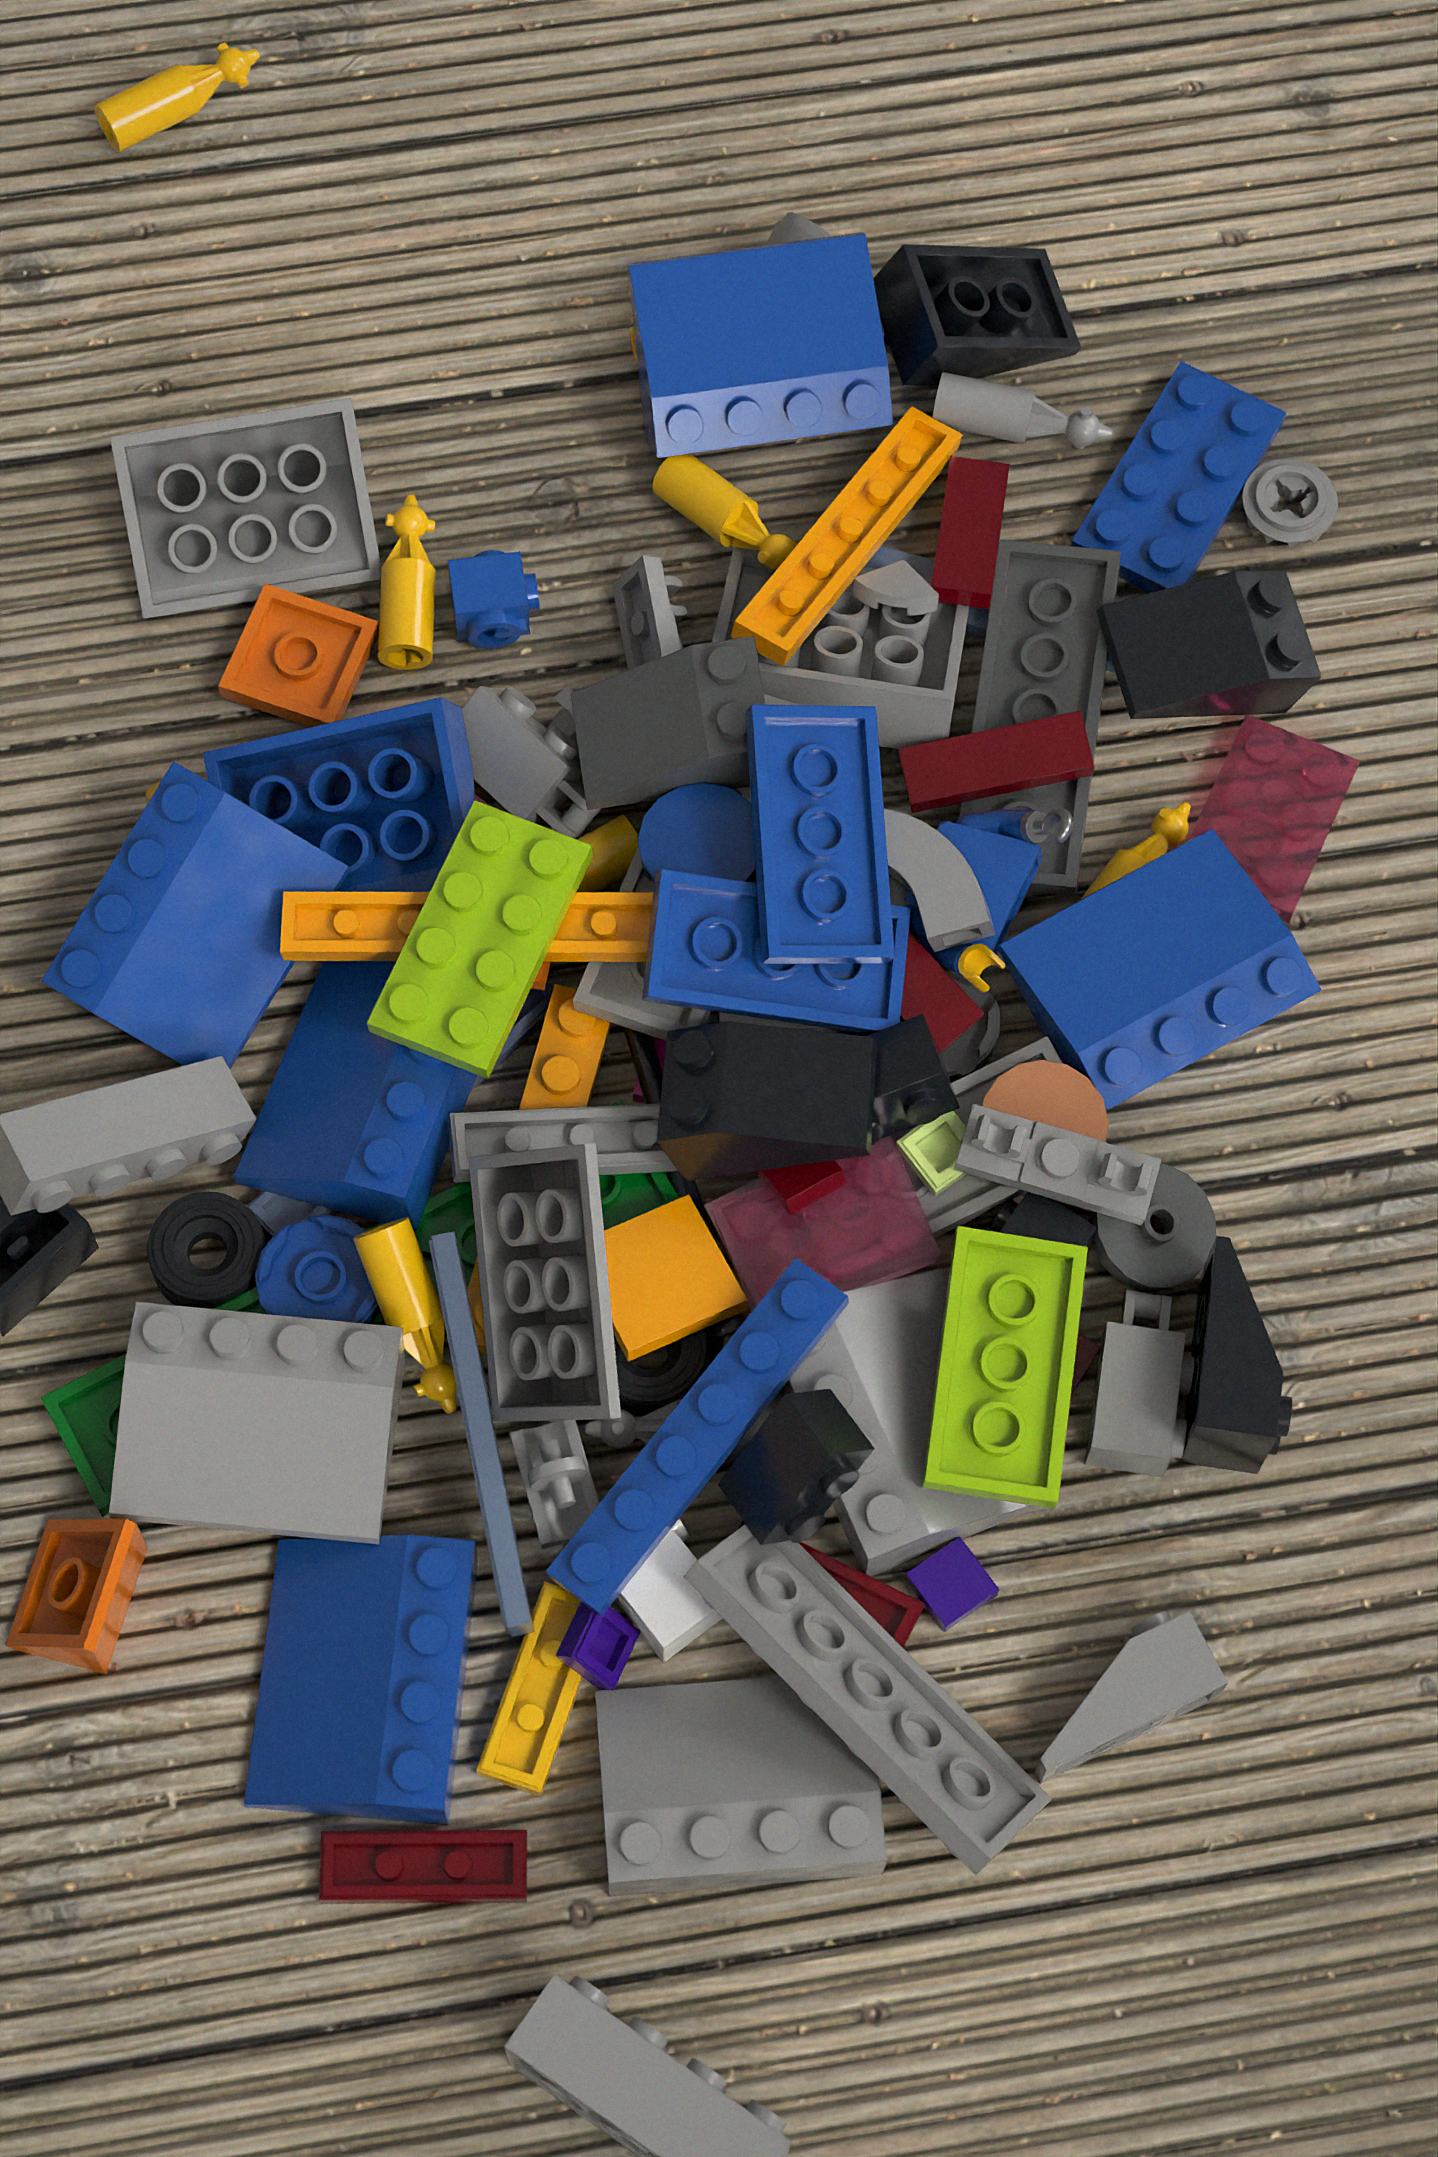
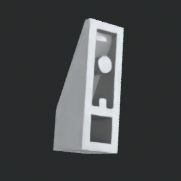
[1034,1611,1228,1784]

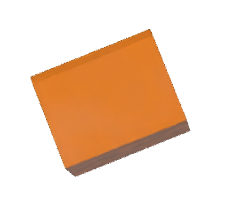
[5,1519,148,1674]

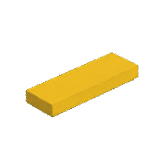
[476,1581,583,1797]

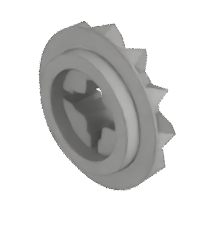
[1240,458,1338,549]

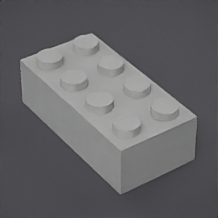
[504,1974,792,2157]

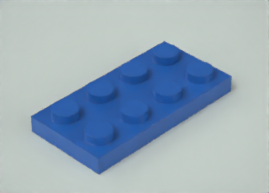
[1071,361,1287,593]
[745,705,895,964]
[642,869,911,1034]

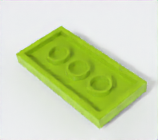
[367,800,593,1079]
[921,1226,1088,1509]

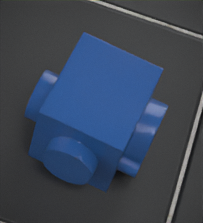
[448,550,540,649]

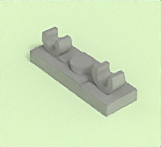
[612,555,688,670]
[953,1103,1162,1226]

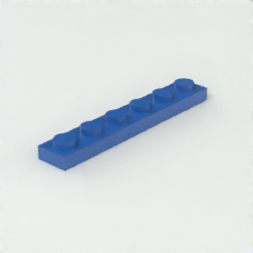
[546,1258,849,1617]

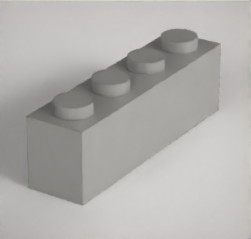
[0,1056,256,1215]

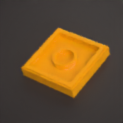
[604,1194,747,1362]

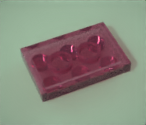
[1189,714,1360,924]
[711,1137,942,1312]

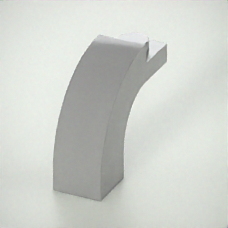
[884,809,996,952]

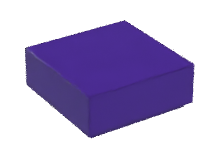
[905,1536,1000,1632]
[555,1602,641,1691]

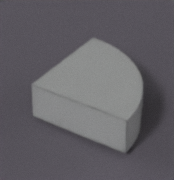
[852,560,939,616]

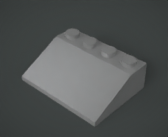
[110,398,381,619]
[712,547,969,749]
[469,1143,621,1422]
[782,1269,1039,1577]
[109,1302,405,1544]
[595,1677,887,1897]

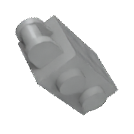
[462,686,602,839]
[1085,1290,1194,1477]

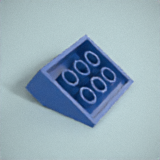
[627,232,893,458]
[203,697,475,892]
[41,761,351,1069]
[997,828,1322,1111]
[233,961,477,1232]
[244,1534,478,1826]

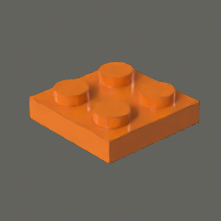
[218,583,379,727]

